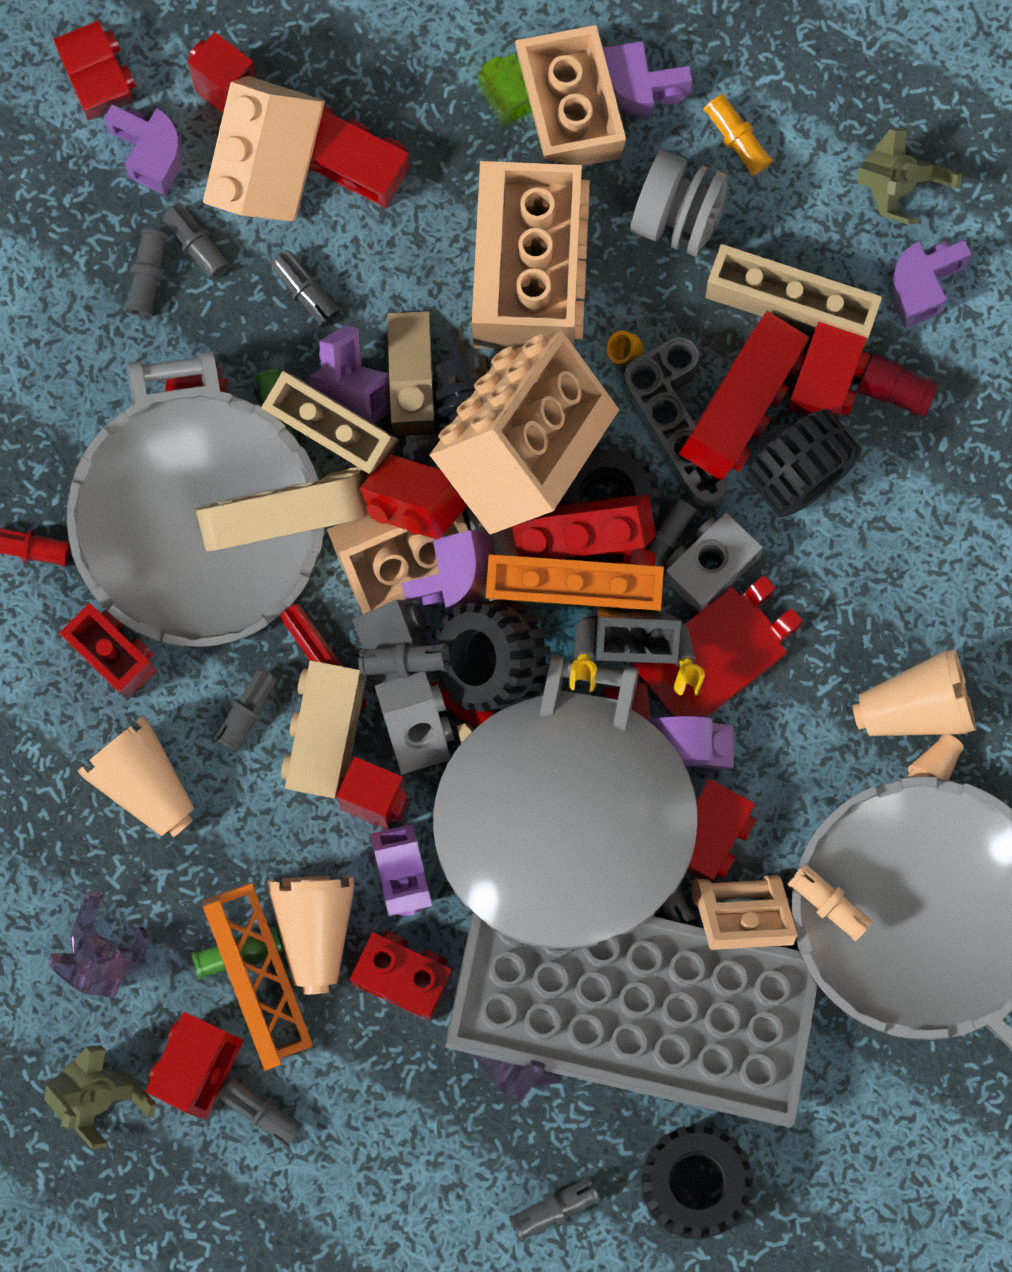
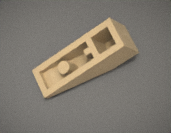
[387,311,435,436]

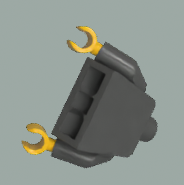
[569,606,705,695]

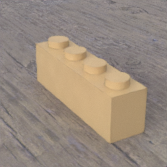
[705,244,882,350]

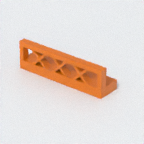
[485,554,664,611]
[202,882,313,1071]

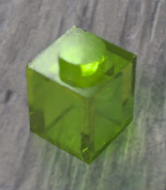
[478,53,532,127]

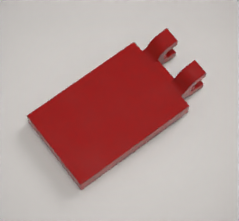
[633,575,803,717]

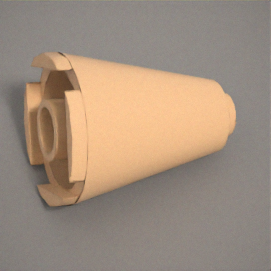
[852,649,976,736]
[77,715,194,837]
[267,876,355,994]

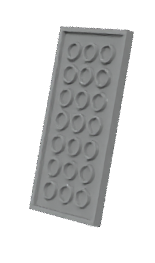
[445,912,818,1128]

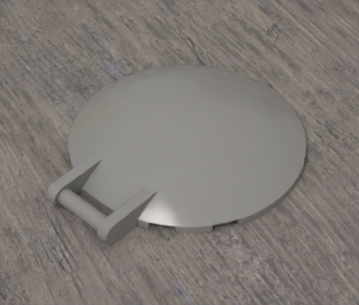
[67,351,324,647]
[433,654,697,949]
[792,777,1012,1050]

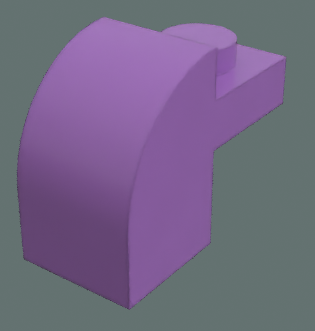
[603,41,692,118]
[104,105,182,196]
[891,240,972,328]
[309,325,391,424]
[402,530,495,608]
[648,716,734,770]
[371,824,432,916]

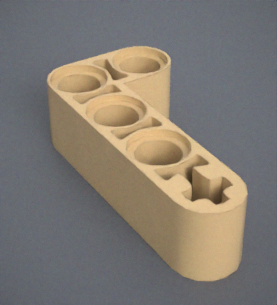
[195,467,368,551]

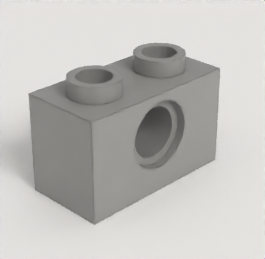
[664,512,763,613]
[375,671,454,775]

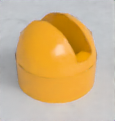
[607,330,644,366]

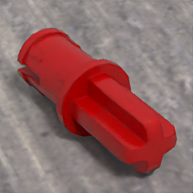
[0,528,71,567]

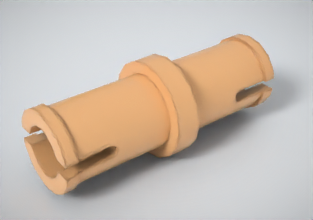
[787,863,873,941]

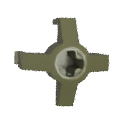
[857,128,962,225]
[44,1045,156,1149]

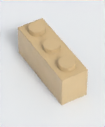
[261,371,401,474]
[281,661,367,799]

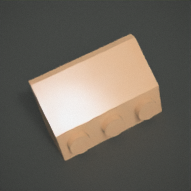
[515,25,626,166]
[203,76,325,221]
[327,513,468,614]

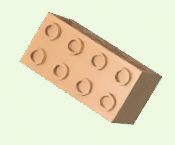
[472,161,590,350]
[430,330,619,535]

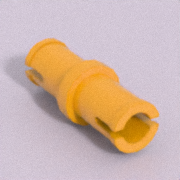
[703,94,773,176]

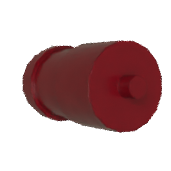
[857,353,939,418]

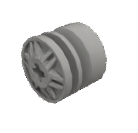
[630,150,729,257]

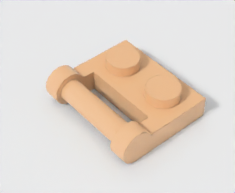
[692,875,798,950]

